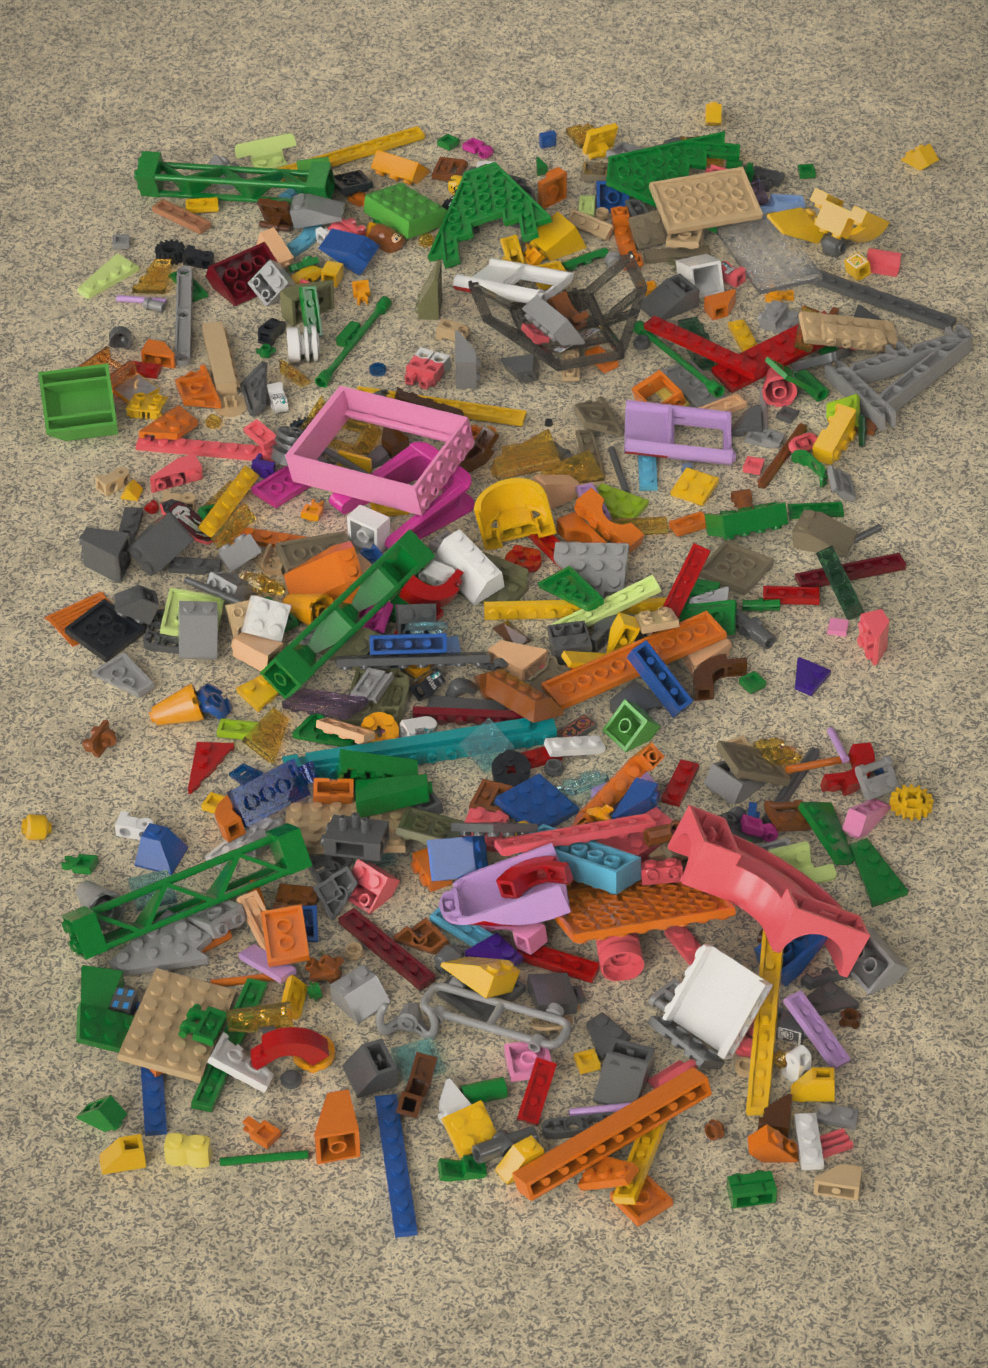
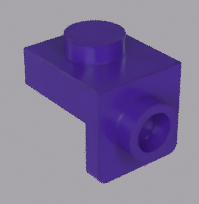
[251,453,276,479]

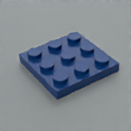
[494,773,580,827]

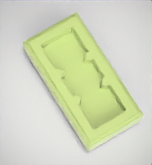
[578,195,596,218]

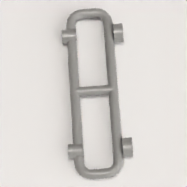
[420,976,572,1052]

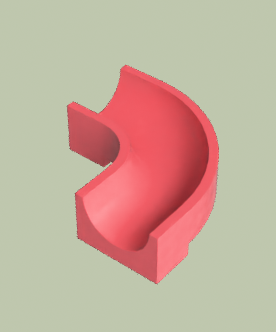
[668,805,870,978]

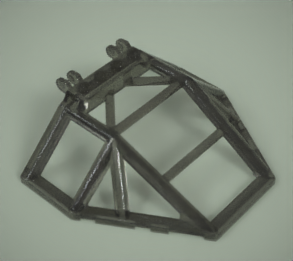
[468,251,647,372]

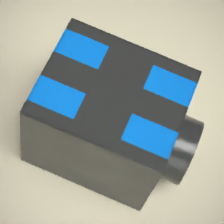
[109,988,138,1016]

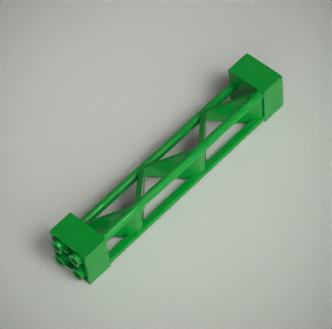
[134,151,335,205]
[260,529,435,700]
[61,823,313,960]

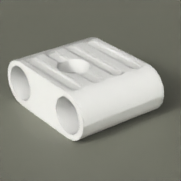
[418,560,455,586]

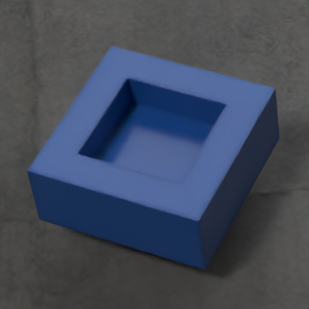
[539,130,556,149]
[747,802,760,819]

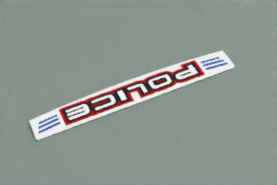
[553,328,601,352]

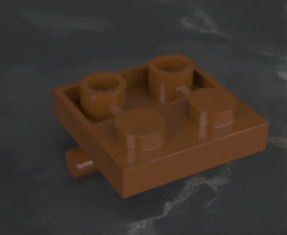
[257,198,294,232]

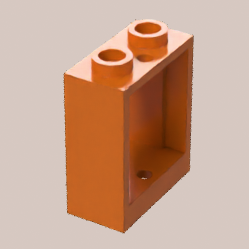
[631,370,686,406]

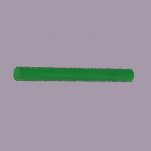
[219,1150,308,1166]

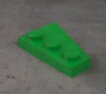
[292,710,357,747]

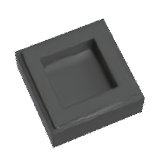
[775,406,799,424]

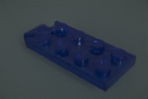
[226,758,321,828]

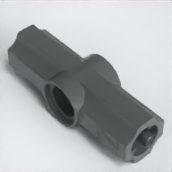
[736,609,776,649]
[472,1126,539,1164]

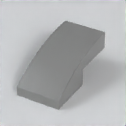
[744,428,785,448]

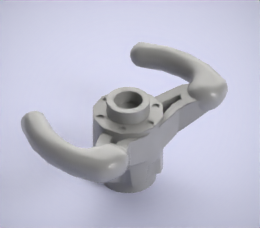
[376,1003,439,1041]

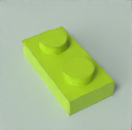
[217,718,259,741]

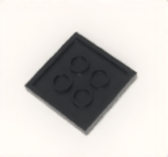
[65,598,146,663]

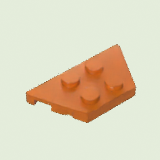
[175,364,221,409]
[139,405,198,440]

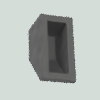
[501,354,539,383]

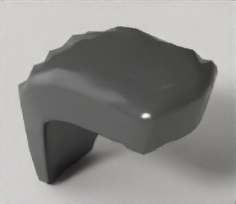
[445,677,478,697]

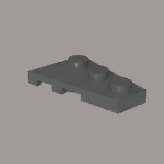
[240,361,267,417]

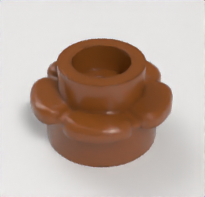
[704,1119,725,1140]

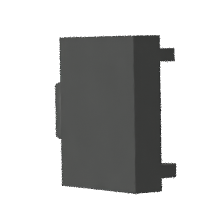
[527,973,586,1015]

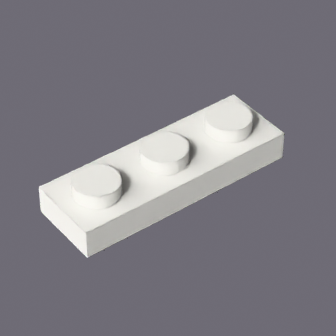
[544,735,606,757]
[794,1113,824,1170]

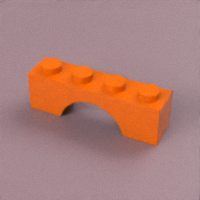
[574,487,644,554]
[556,512,607,543]

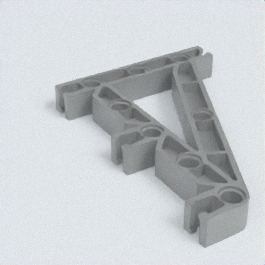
[825,323,972,431]

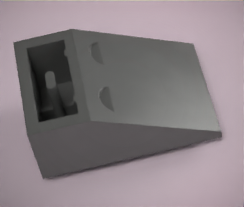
[638,274,700,320]
[593,1038,655,1105]

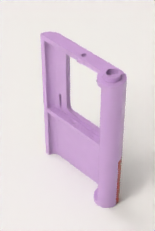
[624,400,736,466]

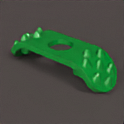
[791,450,828,488]

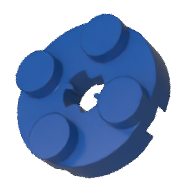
[196,684,232,720]

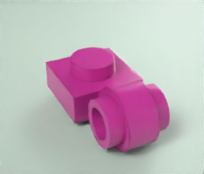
[462,137,494,159]
[740,814,778,842]

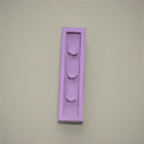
[783,990,851,1070]

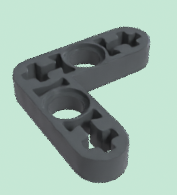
[791,348,851,371]
[143,609,179,654]

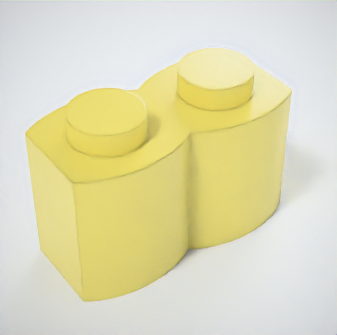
[164,1133,212,1168]

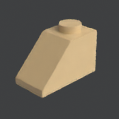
[813,1164,862,1201]

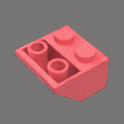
[857,609,889,665]
[348,859,400,914]

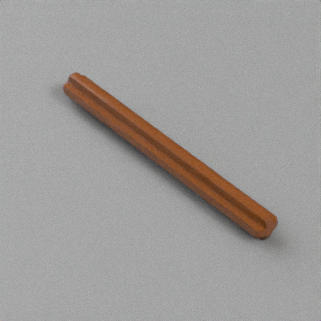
[757,423,807,489]

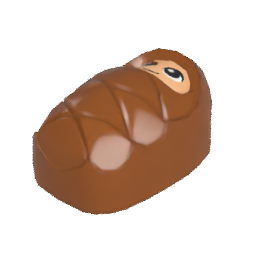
[368,223,405,253]

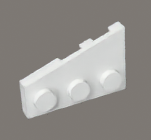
[207,1032,274,1093]

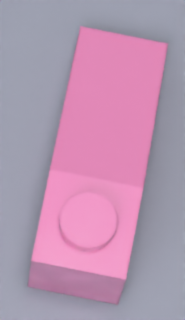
[842,798,891,838]

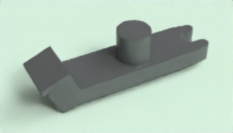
[801,967,852,991]

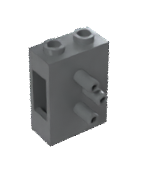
[321,812,390,861]

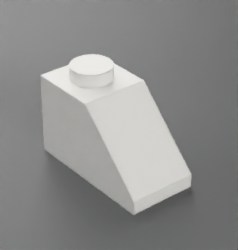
[438,1078,471,1125]

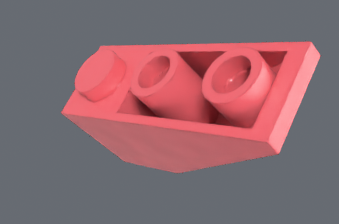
[150,454,203,493]

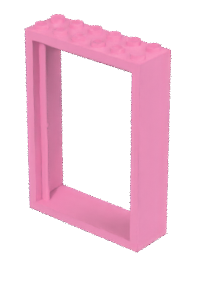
[285,386,474,516]

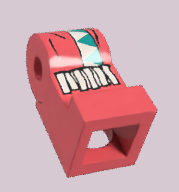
[721,261,746,288]

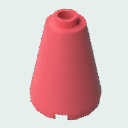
[762,367,797,407]

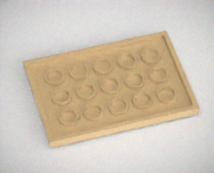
[649,167,763,235]
[285,801,407,854]
[117,968,237,1083]

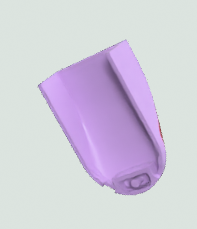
[439,843,571,926]

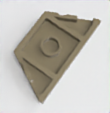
[574,397,624,436]

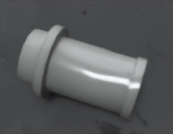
[143,297,165,313]

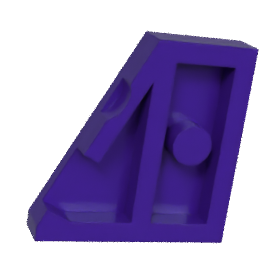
[795,657,831,696]
[465,933,523,967]

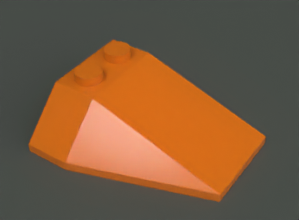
[284,541,362,604]

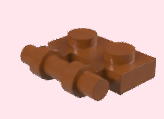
[273,883,319,909]

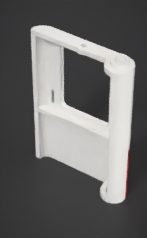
[453,258,574,304]

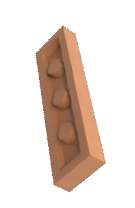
[152,199,211,234]

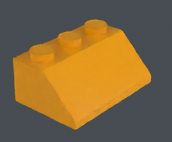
[371,150,430,185]

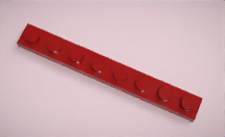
[644,315,765,380]

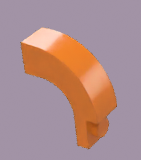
[215,784,264,843]

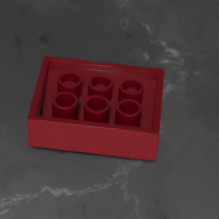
[205,242,278,307]

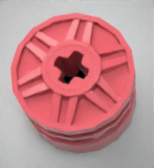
[596,932,644,981]

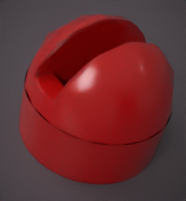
[143,499,159,514]

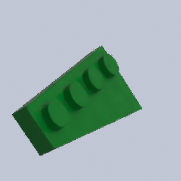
[538,566,604,612]
[798,802,855,865]
[850,838,908,908]

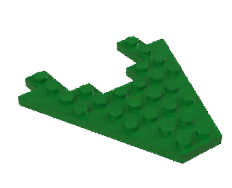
[606,131,741,233]
[427,162,553,268]

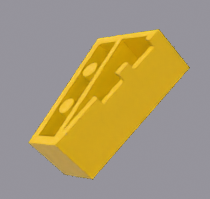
[812,403,857,465]

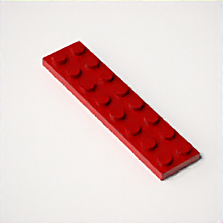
[711,311,827,393]

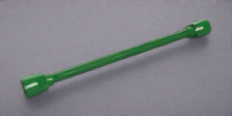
[315,296,392,388]
[633,320,725,398]

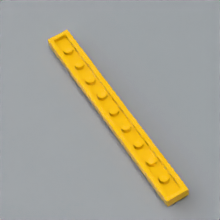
[276,126,425,182]
[356,386,527,427]
[484,597,667,620]
[746,930,784,1116]

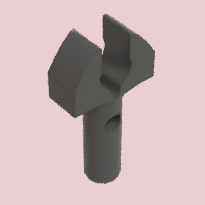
[476,657,509,673]

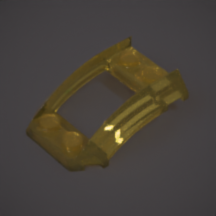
[299,395,382,456]

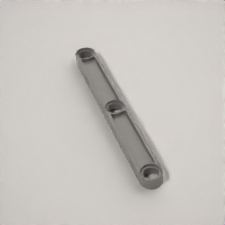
[175,266,193,367]

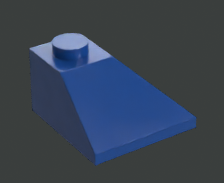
[596,181,629,214]
[135,823,188,875]

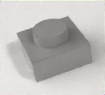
[113,234,130,250]

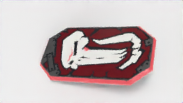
[160,499,218,545]

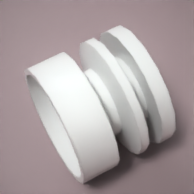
[286,326,320,363]

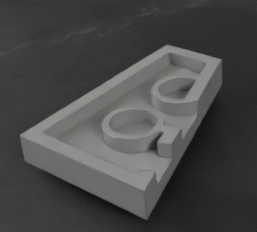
[92,652,155,698]

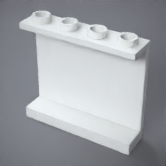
[663,944,773,1059]

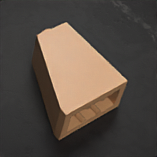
[256,227,294,270]
[534,475,580,510]
[231,632,283,671]
[682,638,732,677]
[488,640,548,682]

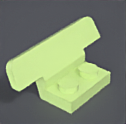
[235,133,297,175]
[768,841,837,884]

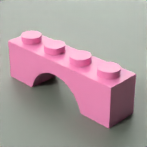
[480,922,548,955]

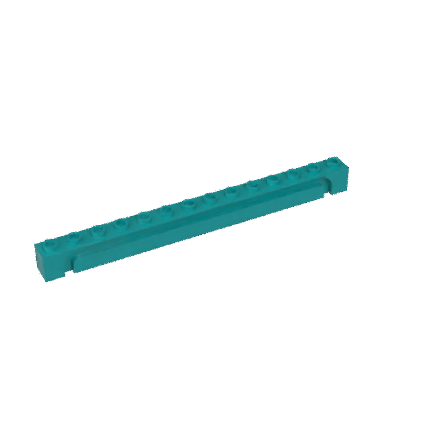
[282,718,557,785]

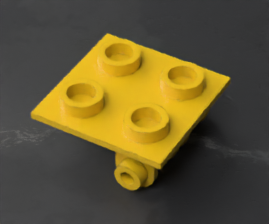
[125,392,168,420]

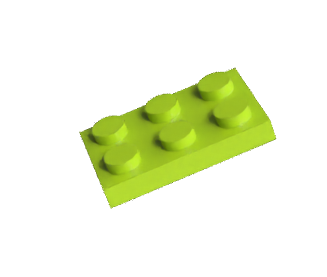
[596,483,649,523]

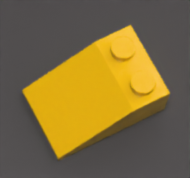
[766,207,825,244]
[441,956,520,999]

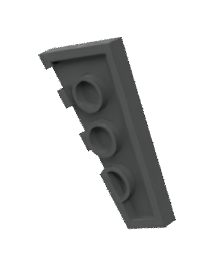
[648,1015,725,1069]

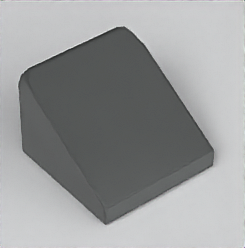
[366,445,388,469]

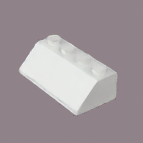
[432,529,505,606]

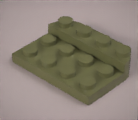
[458,552,529,604]
[341,668,411,728]

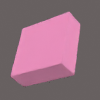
[827,617,849,637]

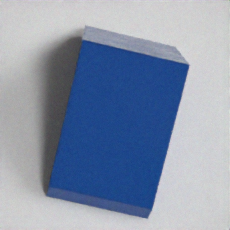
[302,905,318,943]

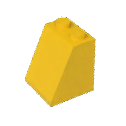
[529,211,587,261]

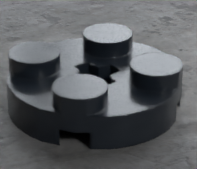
[491,749,531,787]

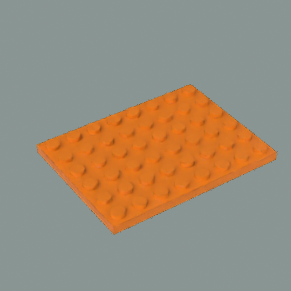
[554,870,736,944]

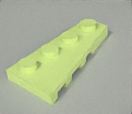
[78,253,139,299]

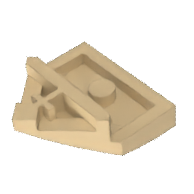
[252,543,285,576]

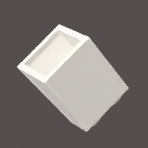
[676,254,724,298]

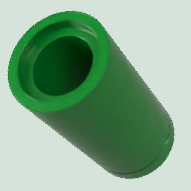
[460,1076,508,1105]

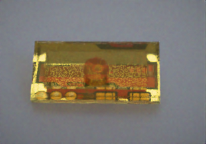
[279,359,311,387]

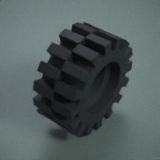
[155,239,185,266]

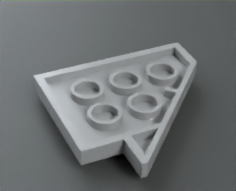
[554,542,629,598]
[109,910,212,976]

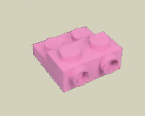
[504,1039,554,1082]

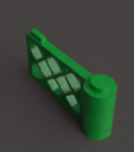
[765,357,829,402]

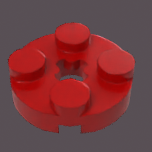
[505,545,542,573]

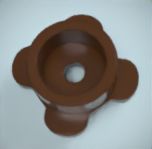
[839,1008,861,1029]

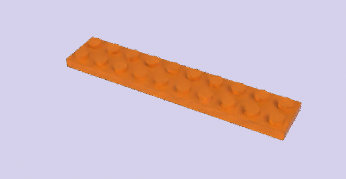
[541,611,727,710]

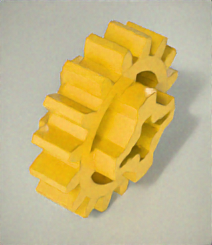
[889,784,934,821]

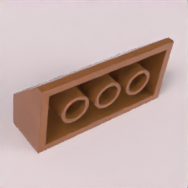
[485,669,564,723]

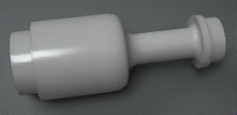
[243,817,285,857]

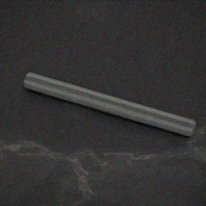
[762,747,819,824]

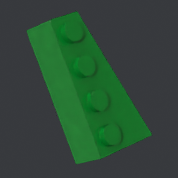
[704,502,788,540]
[336,749,418,789]

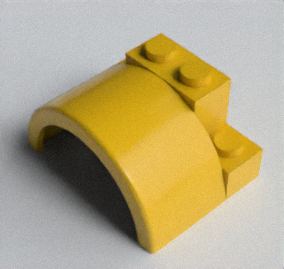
[810,188,890,243]
[474,478,557,551]

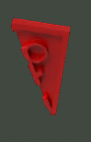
[188,742,235,794]

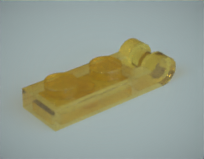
[210,504,256,549]

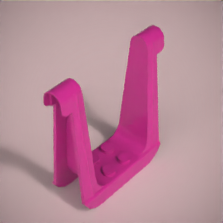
[329,442,475,549]

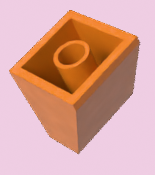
[314,1089,361,1164]

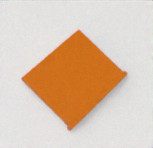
[44,592,111,647]

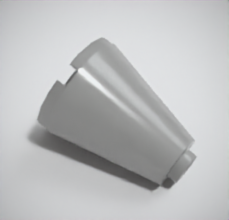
[76,881,125,930]

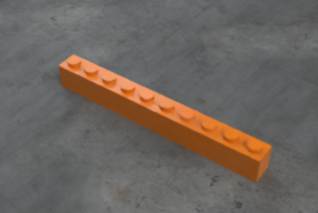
[512,1067,712,1201]

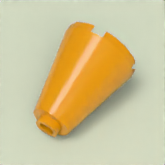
[282,594,334,626]
[149,684,205,725]

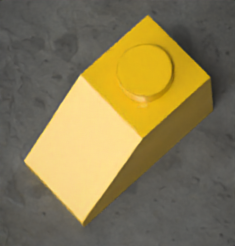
[606,612,641,654]
[495,1135,544,1185]

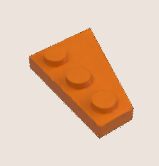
[577,1156,639,1191]

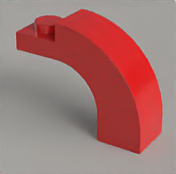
[399,568,464,609]
[820,742,875,796]
[496,856,574,899]
[250,1027,329,1070]

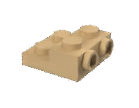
[666,229,704,249]

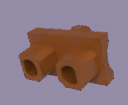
[82,720,117,758]
[305,955,344,984]

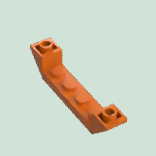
[611,206,643,271]
[572,742,665,826]

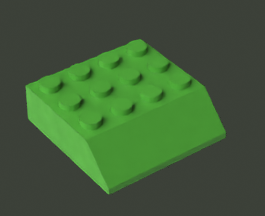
[364,183,447,239]
[38,363,118,441]

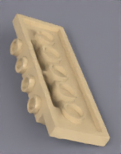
[798,311,898,352]

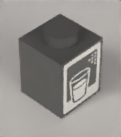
[777,1011,808,1045]

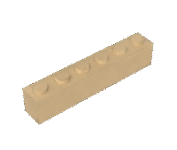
[202,321,240,397]

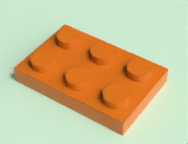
[260,904,310,967]

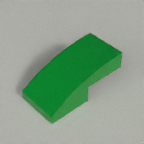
[437,1155,487,1182]

